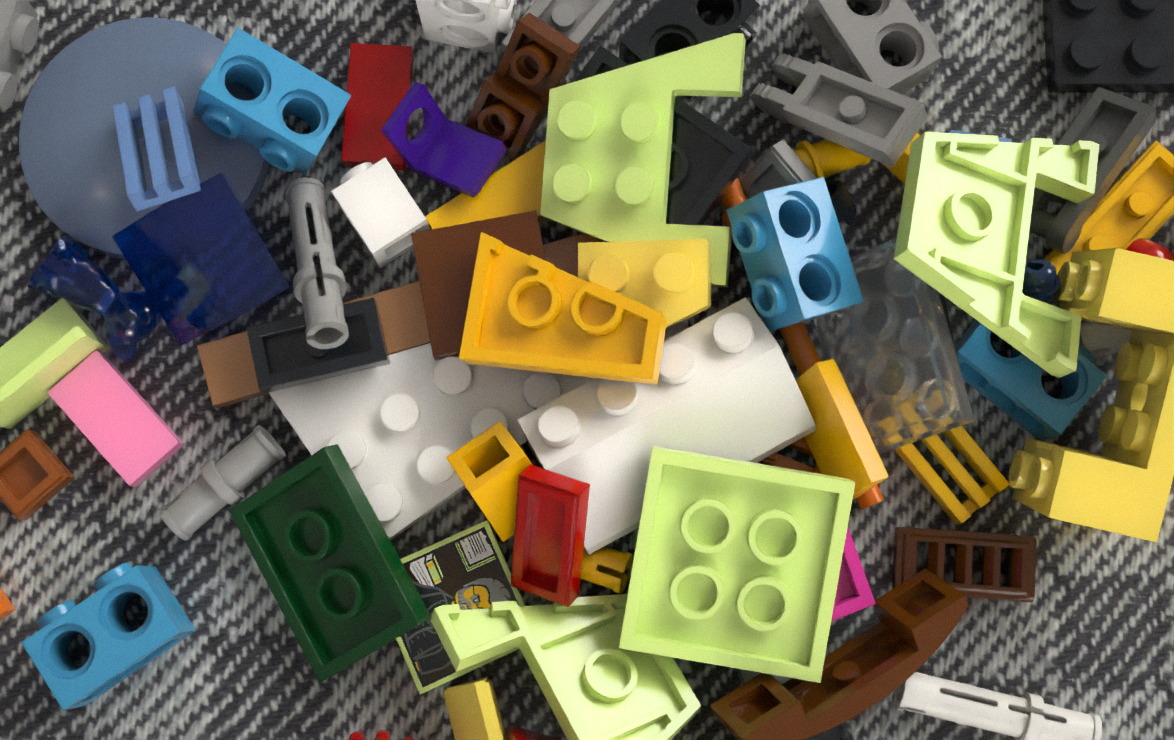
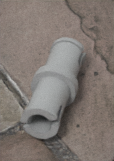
[159,425,286,541]

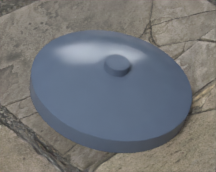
[19,17,270,262]

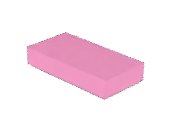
[47,350,185,487]

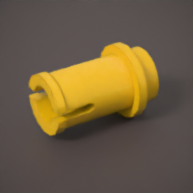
[794,139,871,179]
[581,546,634,594]

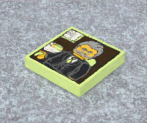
[396,520,526,694]

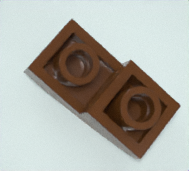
[465,13,581,160]

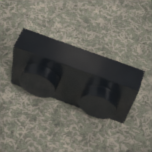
[246,297,391,393]

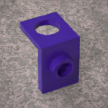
[382,81,507,198]

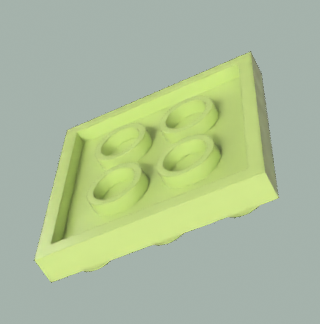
[619,446,855,683]

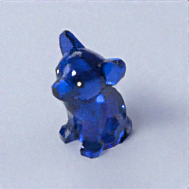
[27,235,175,362]

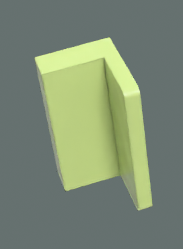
[0,297,110,429]

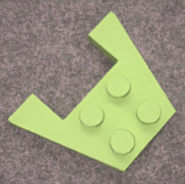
[540,33,746,288]
[893,132,1099,378]
[431,594,701,740]

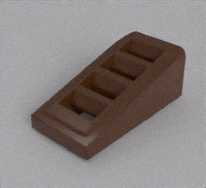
[892,527,1037,603]

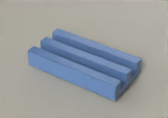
[113,86,201,211]

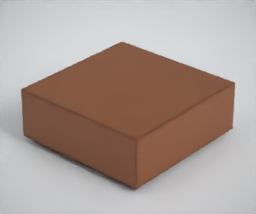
[0,429,75,521]

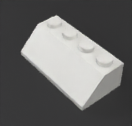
[517,297,816,555]

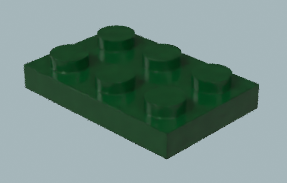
[229,444,432,683]

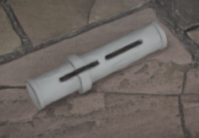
[285,177,349,349]

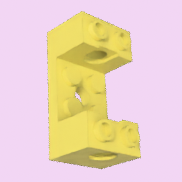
[1008,248,1174,542]

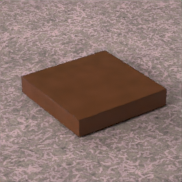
[411,210,546,360]

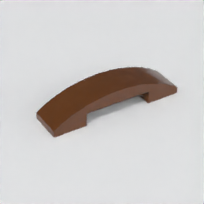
[710,569,969,740]

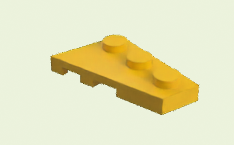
[459,232,667,385]

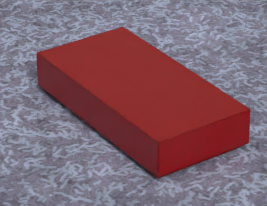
[341,43,414,171]
[510,464,590,607]

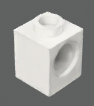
[331,158,430,268]

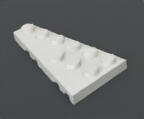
[269,321,688,541]

